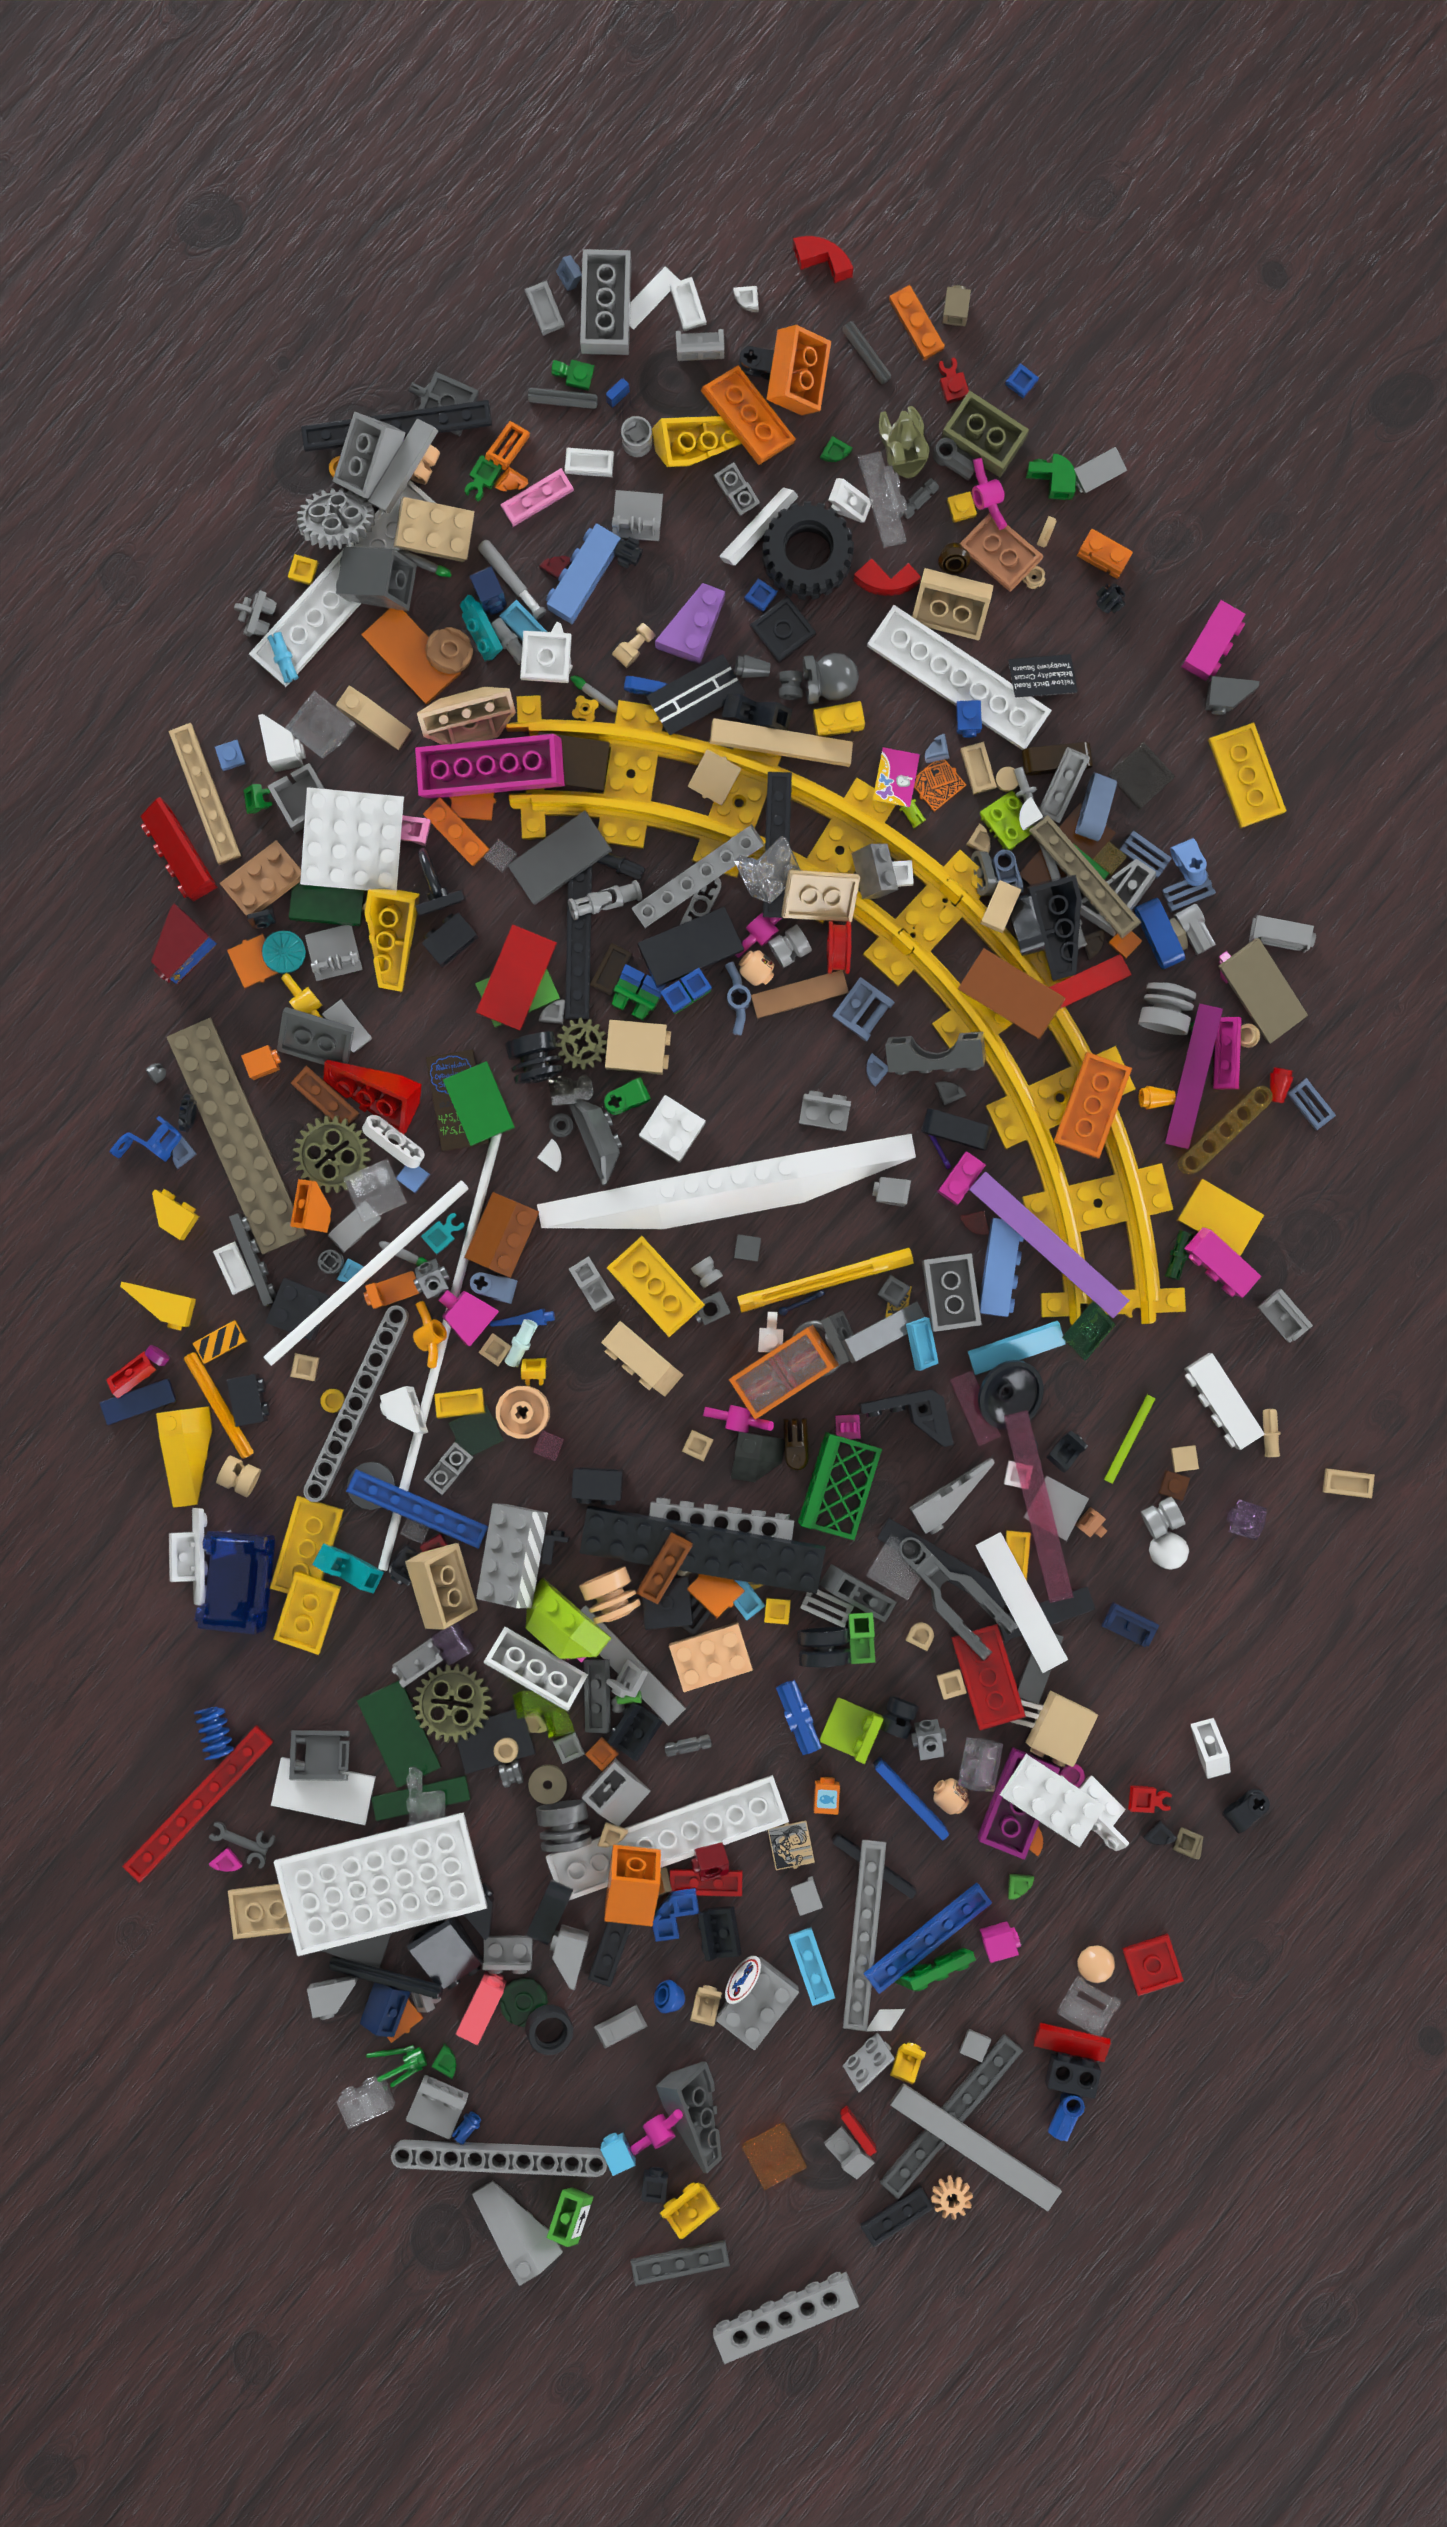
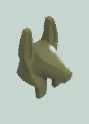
[879,406,929,478]

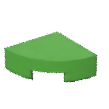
[1008,1874,1034,1900]

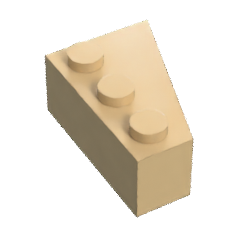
[601,1321,683,1396]

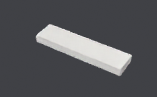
[719,488,798,565]

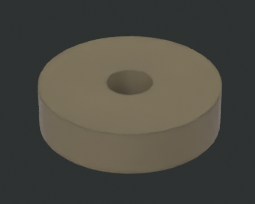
[528,1764,567,1804]

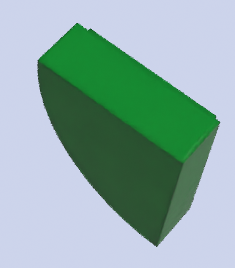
[820,436,852,462]
[431,2044,456,2079]

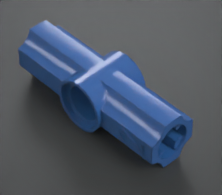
[776,1679,822,1755]

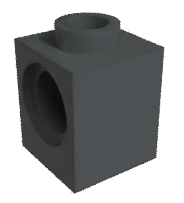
[695,1291,731,1325]

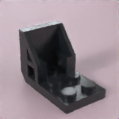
[859,1389,954,1447]

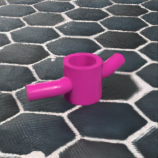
[972,457,1007,530]
[736,913,782,958]
[703,1405,774,1433]
[630,2109,683,2155]

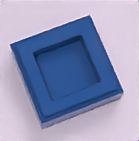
[1005,363,1039,399]
[606,378,630,408]
[744,578,777,613]

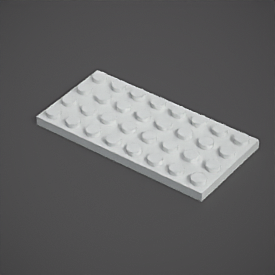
[274,1812,487,1956]

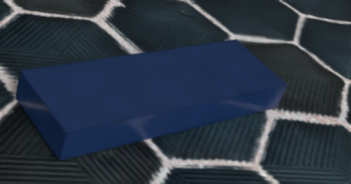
[100,1379,177,1425]

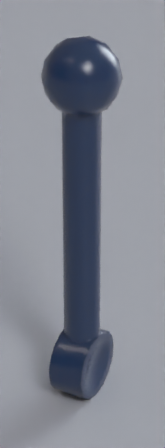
[778,1290,825,1316]

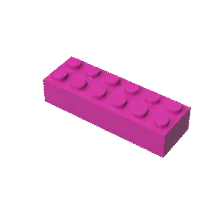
[415,734,565,799]

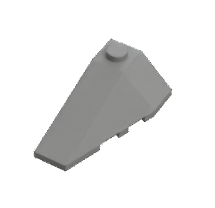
[909,1458,995,1535]

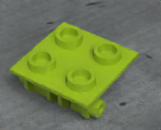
[979,791,1033,851]

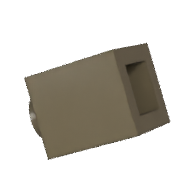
[942,285,971,326]

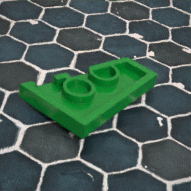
[895,1948,976,1991]

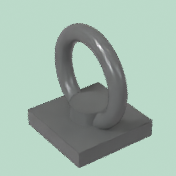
[792,1310,854,1377]

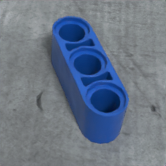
[1134,897,1185,970]

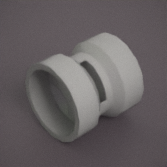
[691,1256,723,1289]

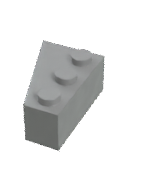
[1080,859,1156,937]

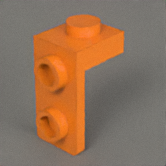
[363,1271,420,1309]

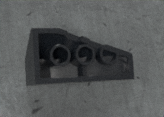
[1026,875,1082,981]

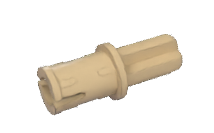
[1263,1409,1281,1457]

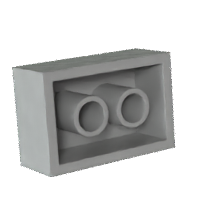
[922,1253,982,1332]
[716,1957,799,2051]

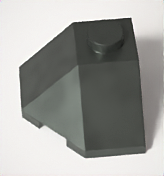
[731,1432,785,1482]

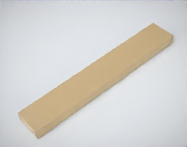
[710,718,853,767]
[169,723,242,865]

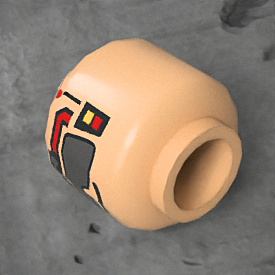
[739,950,774,986]

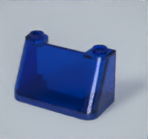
[195,1531,275,1634]

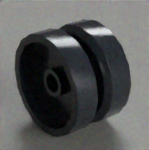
[797,1627,851,1668]

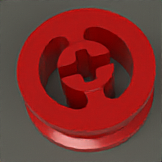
[827,921,851,974]

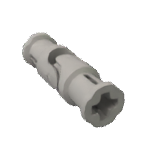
[568,880,642,920]

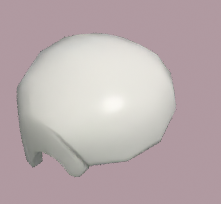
[1149,1532,1189,1570]

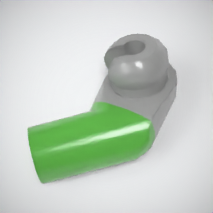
[611,1691,642,1713]

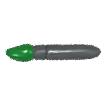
[397,550,452,577]

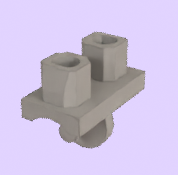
[234,590,277,637]

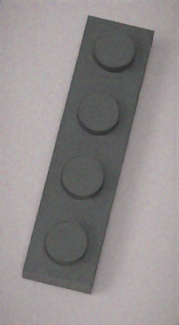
[229,1213,277,1306]

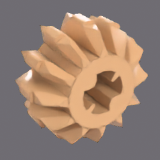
[931,2175,973,2220]

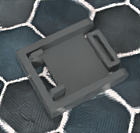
[289,1730,350,1781]

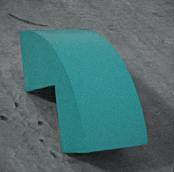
[312,1543,384,1594]

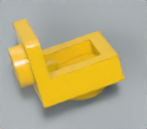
[890,2043,926,2084]

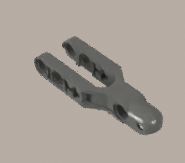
[898,1537,1018,1660]

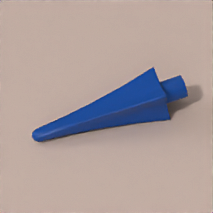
[489,1309,555,1327]

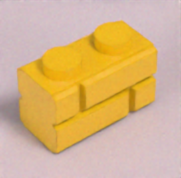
[813,701,865,737]

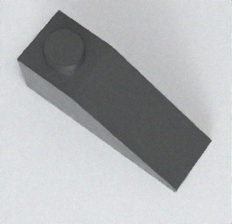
[819,1564,897,1622]

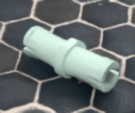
[504,1319,538,1367]

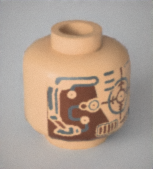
[933,1778,969,1815]

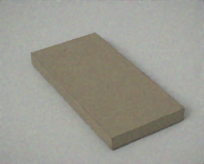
[1218,938,1308,1044]

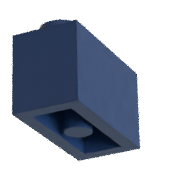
[470,567,507,615]

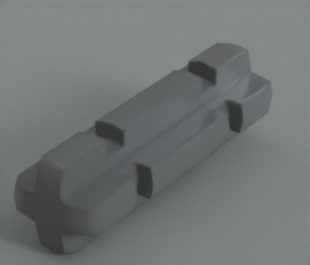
[899,478,939,519]
[664,1734,712,1757]

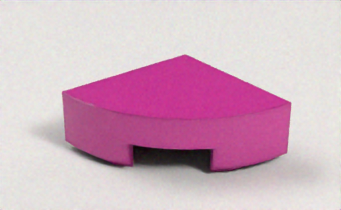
[209,1847,243,1872]

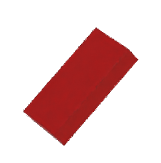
[840,2106,877,2156]

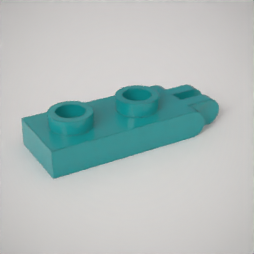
[460,595,503,662]

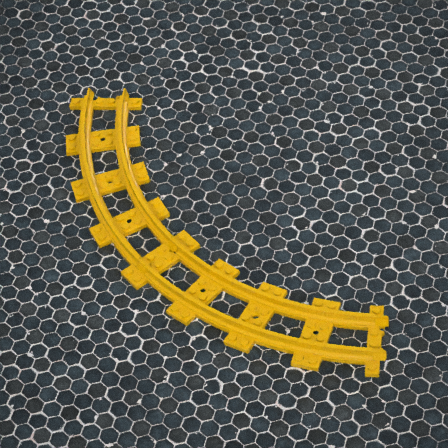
[506,695,1186,1327]

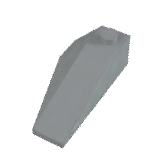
[472,2180,563,2286]

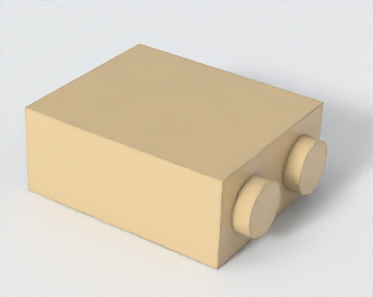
[605,1020,671,1075]
[1025,1690,1098,1768]

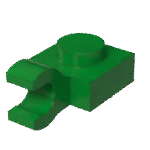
[551,359,594,391]

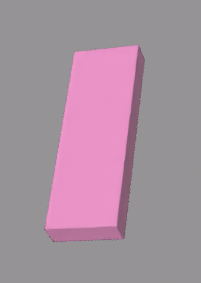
[500,468,574,527]

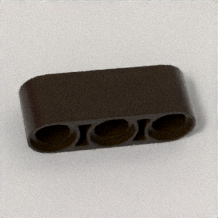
[1022,742,1093,776]

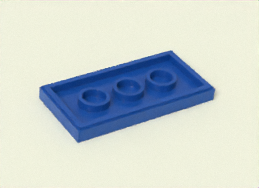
[873,1757,949,1841]

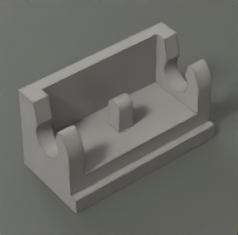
[676,329,724,361]
[1074,447,1127,494]
[1257,1289,1313,1343]
[392,1638,445,1687]

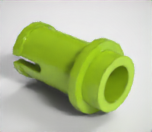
[899,799,926,828]

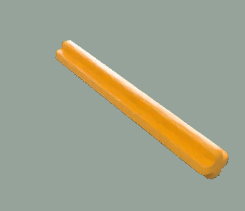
[184,1352,254,1459]

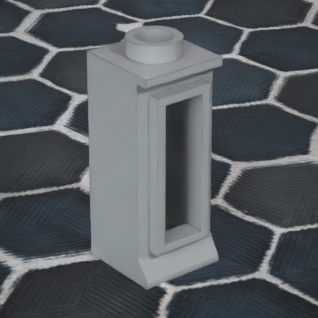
[1249,915,1316,953]

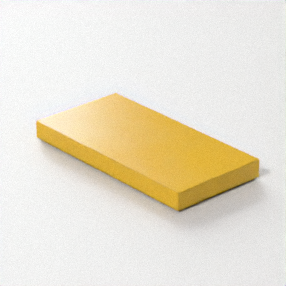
[1208,723,1286,829]
[607,1236,705,1337]
[270,1496,344,1594]

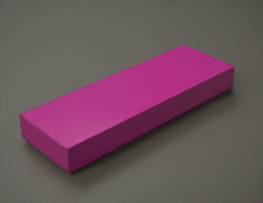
[1213,1017,1242,1090]

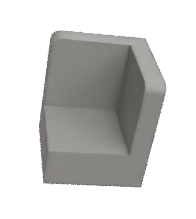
[791,1876,823,1916]

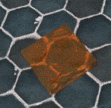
[742,2122,807,2190]

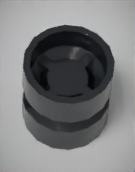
[880,1696,919,1739]

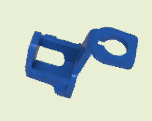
[110,1116,182,1162]

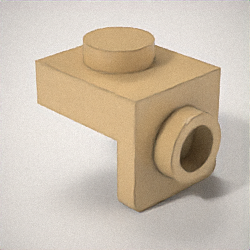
[690,1985,722,2027]

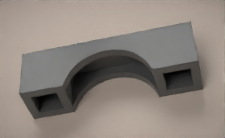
[885,1032,986,1075]

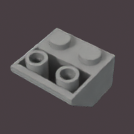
[582,1758,651,1826]

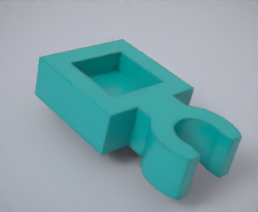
[421,1213,465,1255]

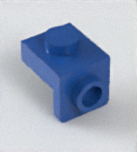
[956,700,982,738]

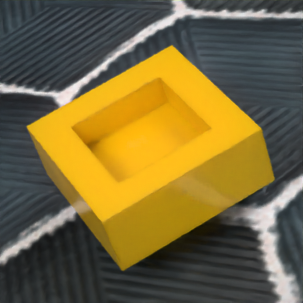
[947,491,977,523]
[288,554,319,585]
[764,1598,791,1625]

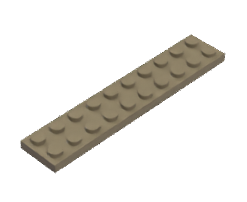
[167,1018,307,1255]

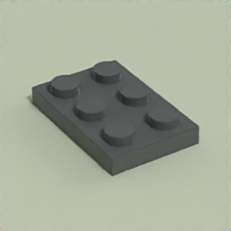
[277,1007,355,1065]

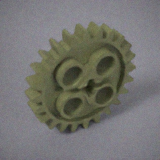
[293,1116,372,1193]
[413,1664,492,1743]

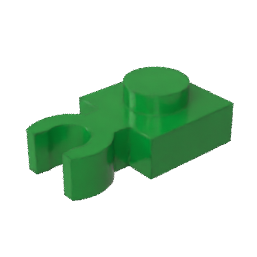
[465,455,502,502]

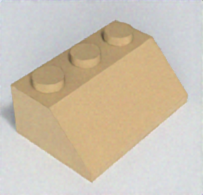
[912,568,994,640]
[405,1543,478,1630]

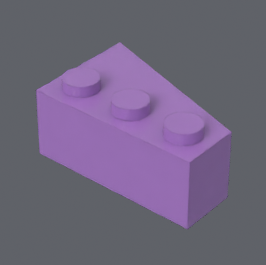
[655,583,725,665]

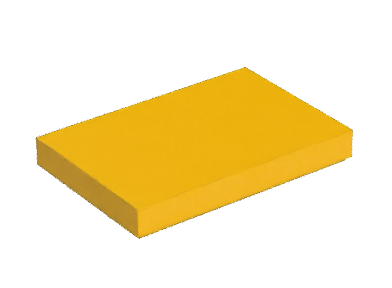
[1177,1179,1264,1256]
[273,1572,341,1655]

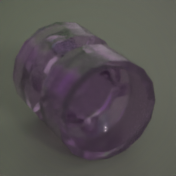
[431,1622,475,1666]

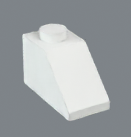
[380,1386,428,1434]
[1191,1718,1231,1779]

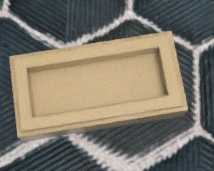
[960,742,997,795]
[980,880,1021,933]
[1323,1468,1375,1498]

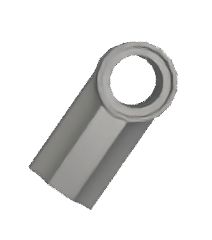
[1174,904,1216,955]

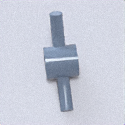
[725,961,751,1036]

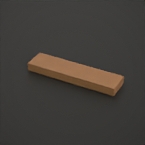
[751,970,849,1019]

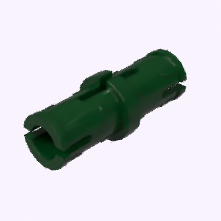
[1165,1230,1194,1280]

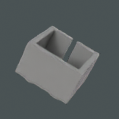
[268,763,325,833]

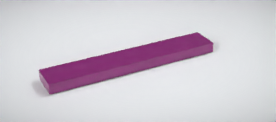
[1165,1003,1223,1149]

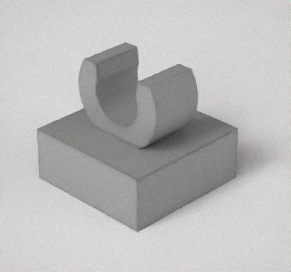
[411,1992,441,2013]

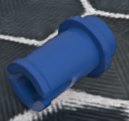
[452,2111,481,2144]

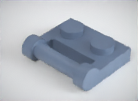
[832,977,895,1041]

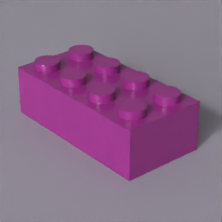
[977,1747,1060,1860]

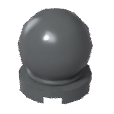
[803,653,859,704]

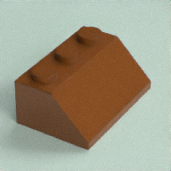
[464,1192,539,1278]

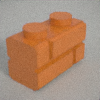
[1077,529,1133,579]

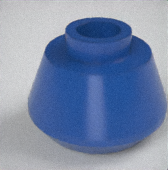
[654,1980,685,2013]

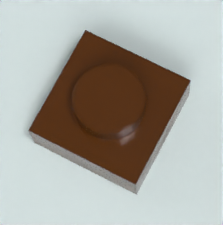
[1159,1471,1190,1501]

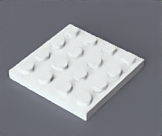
[300,787,404,891]

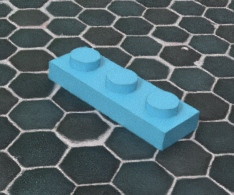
[789,1927,835,2006]

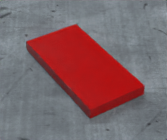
[476,924,557,1031]
[951,1624,1026,1731]

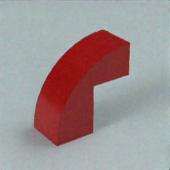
[793,236,853,283]
[853,558,921,596]

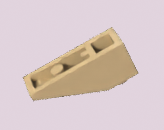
[336,686,412,751]

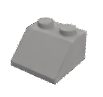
[550,1925,589,1990]

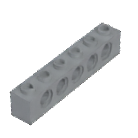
[632,824,765,928]
[649,1498,794,1540]
[713,2271,859,2364]

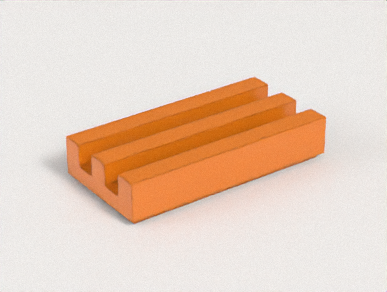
[485,421,530,471]

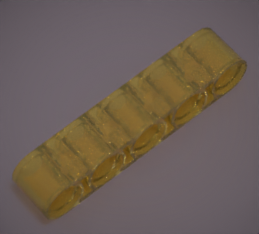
[1178,1086,1273,1175]

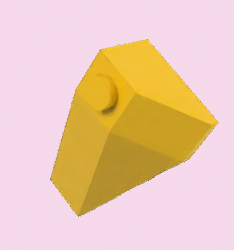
[652,416,742,467]
[365,889,420,992]
[156,1406,213,1508]

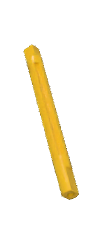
[737,1248,914,1312]

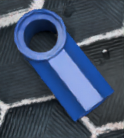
[1048,2092,1085,2141]

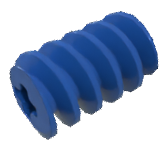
[194,1707,234,1760]

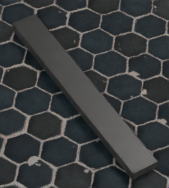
[880,2033,1023,2199]

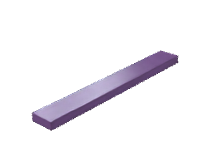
[969,1171,1130,1318]

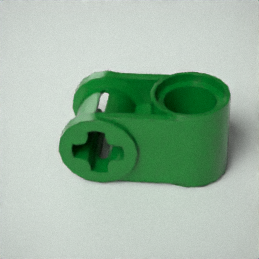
[604,1078,651,1115]

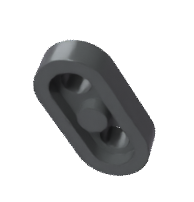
[971,851,998,896]

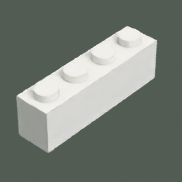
[1184,1353,1264,1450]

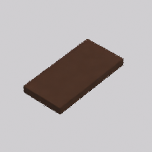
[1020,803,1116,885]

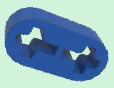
[623,676,667,696]

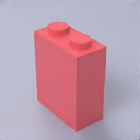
[456,1970,507,2045]

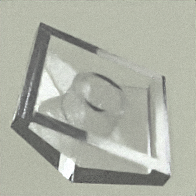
[343,1159,406,1222]

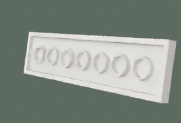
[867,605,1052,750]

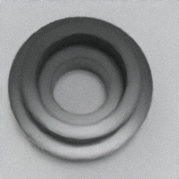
[549,1113,573,1137]

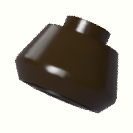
[938,543,971,574]

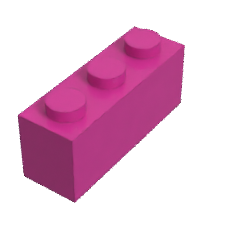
[1181,600,1246,681]
[1184,1227,1261,1298]

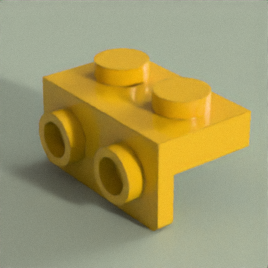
[660,2182,720,2239]

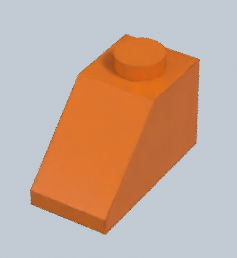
[290,1179,331,1233]

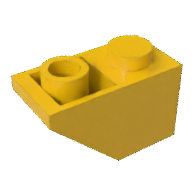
[152,1189,200,1240]

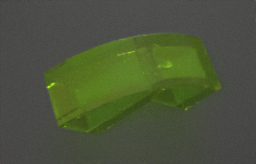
[513,1691,574,1738]

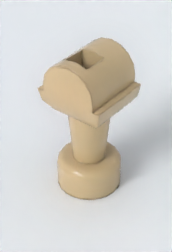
[612,623,655,668]

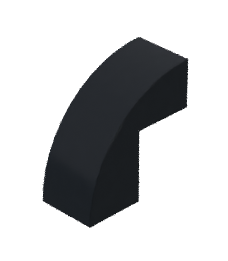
[722,694,792,731]

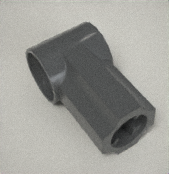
[933,438,975,481]

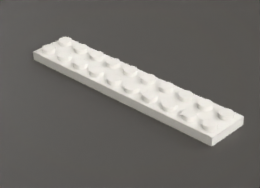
[249,480,435,687]
[546,1775,789,1900]

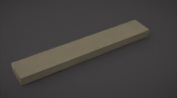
[1029,815,1141,939]

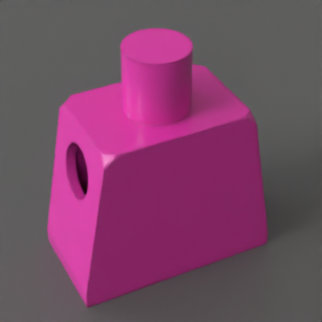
[438,1289,499,1347]

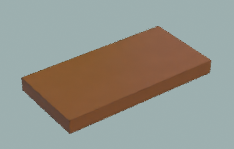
[958,948,1065,1040]

